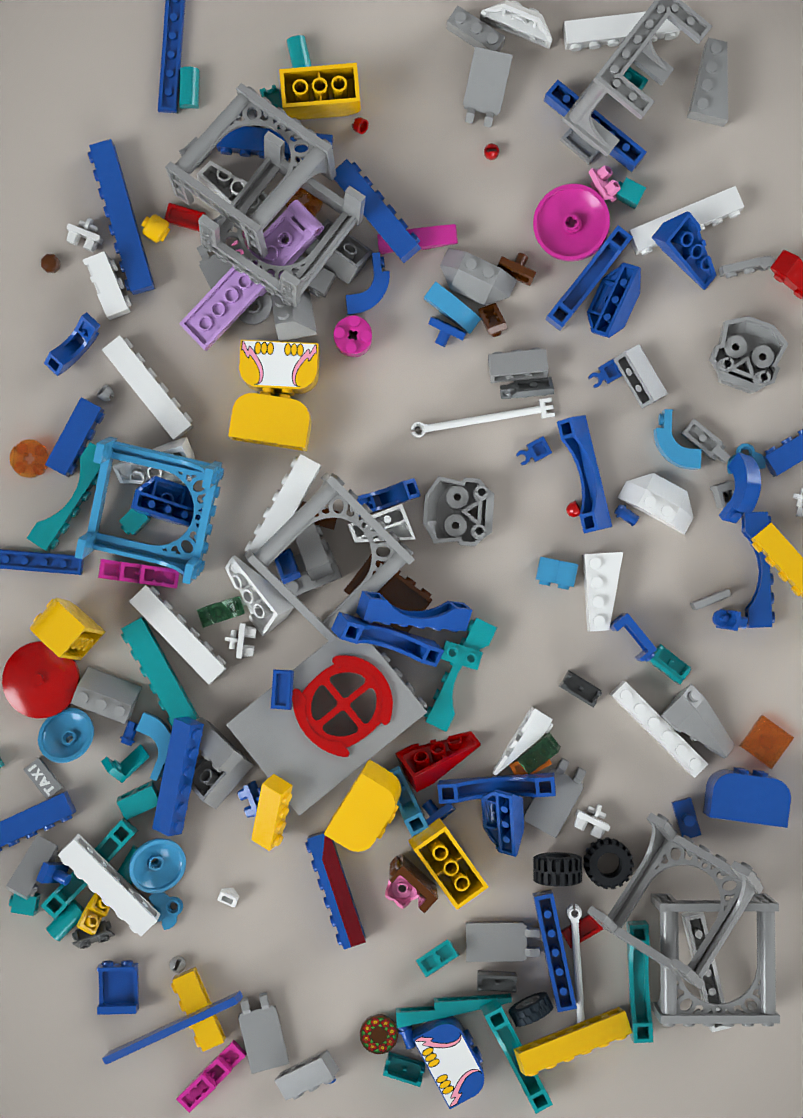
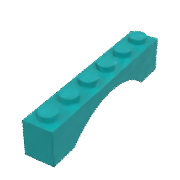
[27,442,101,552]
[424,618,497,732]
[41,818,139,919]
[626,920,653,1043]
[480,998,553,1114]

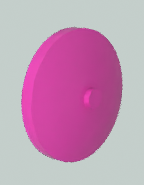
[533,184,610,262]

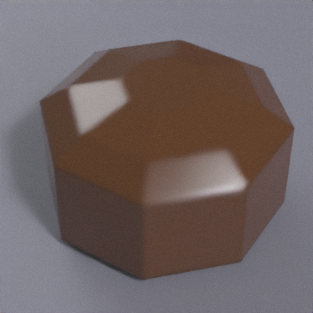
[41,254,60,273]

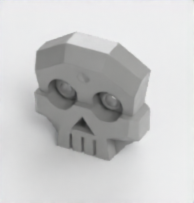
[709,316,788,394]
[423,476,494,546]

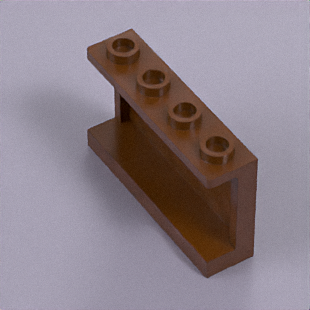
[344,553,432,633]
[389,854,438,913]

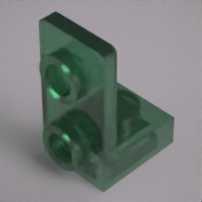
[197,596,245,628]
[518,732,561,774]

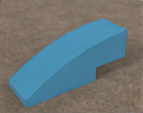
[424,281,481,334]

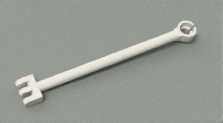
[411,398,555,438]
[566,904,585,1023]

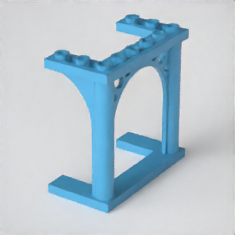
[75,437,224,584]

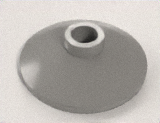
[239,292,272,325]

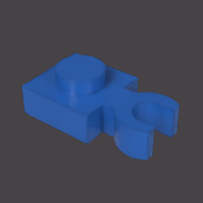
[588,359,623,388]
[516,436,552,466]

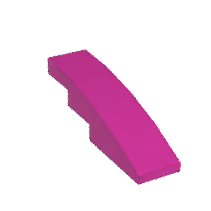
[377,224,458,254]
[98,559,179,589]
[176,1040,247,1113]

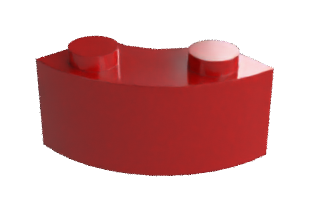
[771,250,803,299]

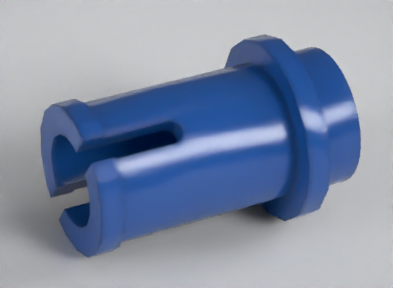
[614,504,640,526]
[120,720,138,746]
[398,1025,416,1049]

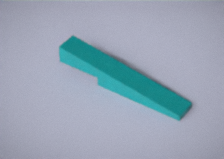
[396,993,512,1028]

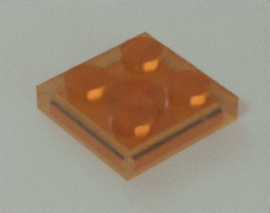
[739,715,794,769]

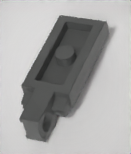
[500,377,554,399]

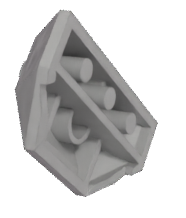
[440,248,517,305]

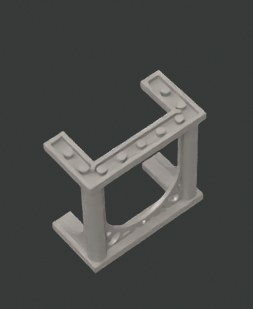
[562,0,712,157]
[165,83,336,259]
[198,131,366,308]
[244,473,415,643]
[587,813,764,990]
[651,893,780,1027]

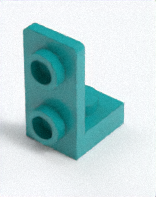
[440,640,483,670]
[101,745,150,783]

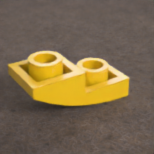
[76,893,110,935]

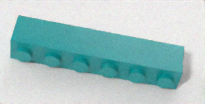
[121,617,200,727]

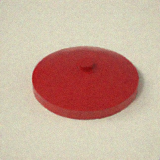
[2,641,80,718]

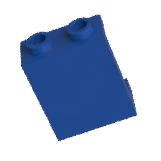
[610,613,657,662]
[97,960,139,1015]

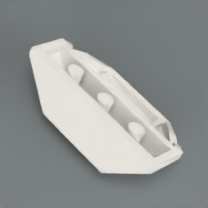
[480,0,552,49]
[617,473,694,534]

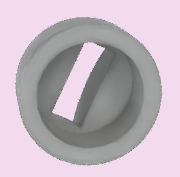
[97,385,114,402]
[170,956,186,973]

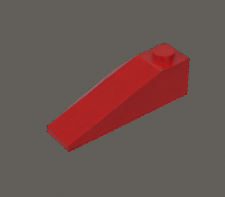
[395,731,481,792]

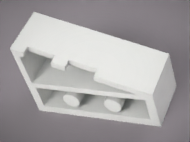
[83,252,132,320]
[348,504,416,543]

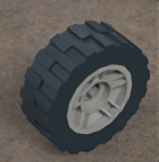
[508,992,554,1027]

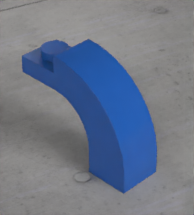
[345,252,390,315]
[44,312,101,376]
[719,452,761,524]
[357,478,421,516]

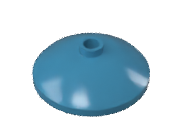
[38,708,94,763]
[129,838,186,893]

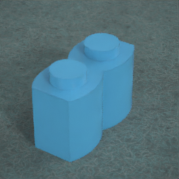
[536,557,579,590]

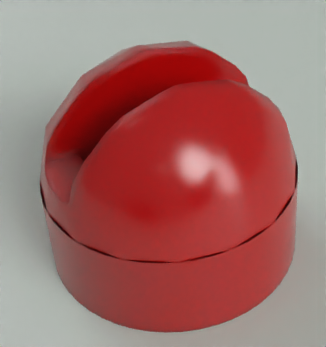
[352,117,369,134]
[484,143,499,160]
[566,501,581,517]

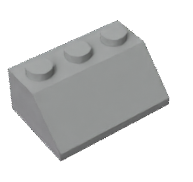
[304,219,374,284]
[270,291,317,341]
[275,542,342,597]
[71,667,142,724]
[191,748,253,809]

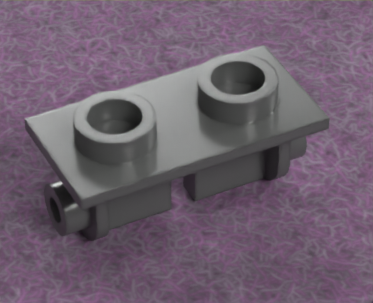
[72,920,115,949]

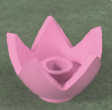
[385,875,420,909]

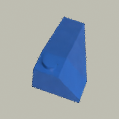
[651,211,717,290]

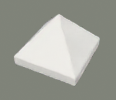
[217,888,239,907]

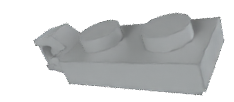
[681,419,731,464]

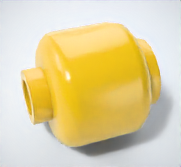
[141,214,171,243]

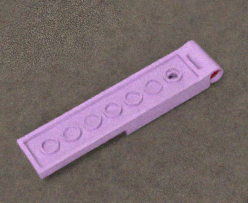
[179,200,324,351]

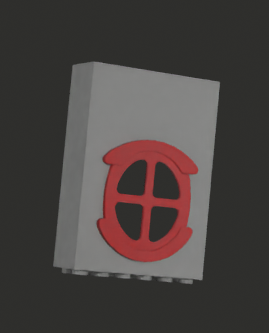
[226,635,427,816]

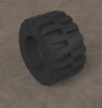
[583,837,634,889]
[533,852,582,886]

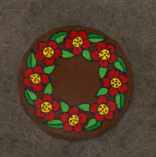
[360,1014,398,1054]

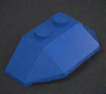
[587,262,641,338]
[131,476,202,527]
[481,790,525,857]

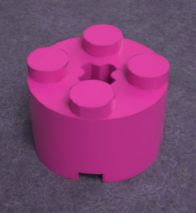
[334,315,372,357]

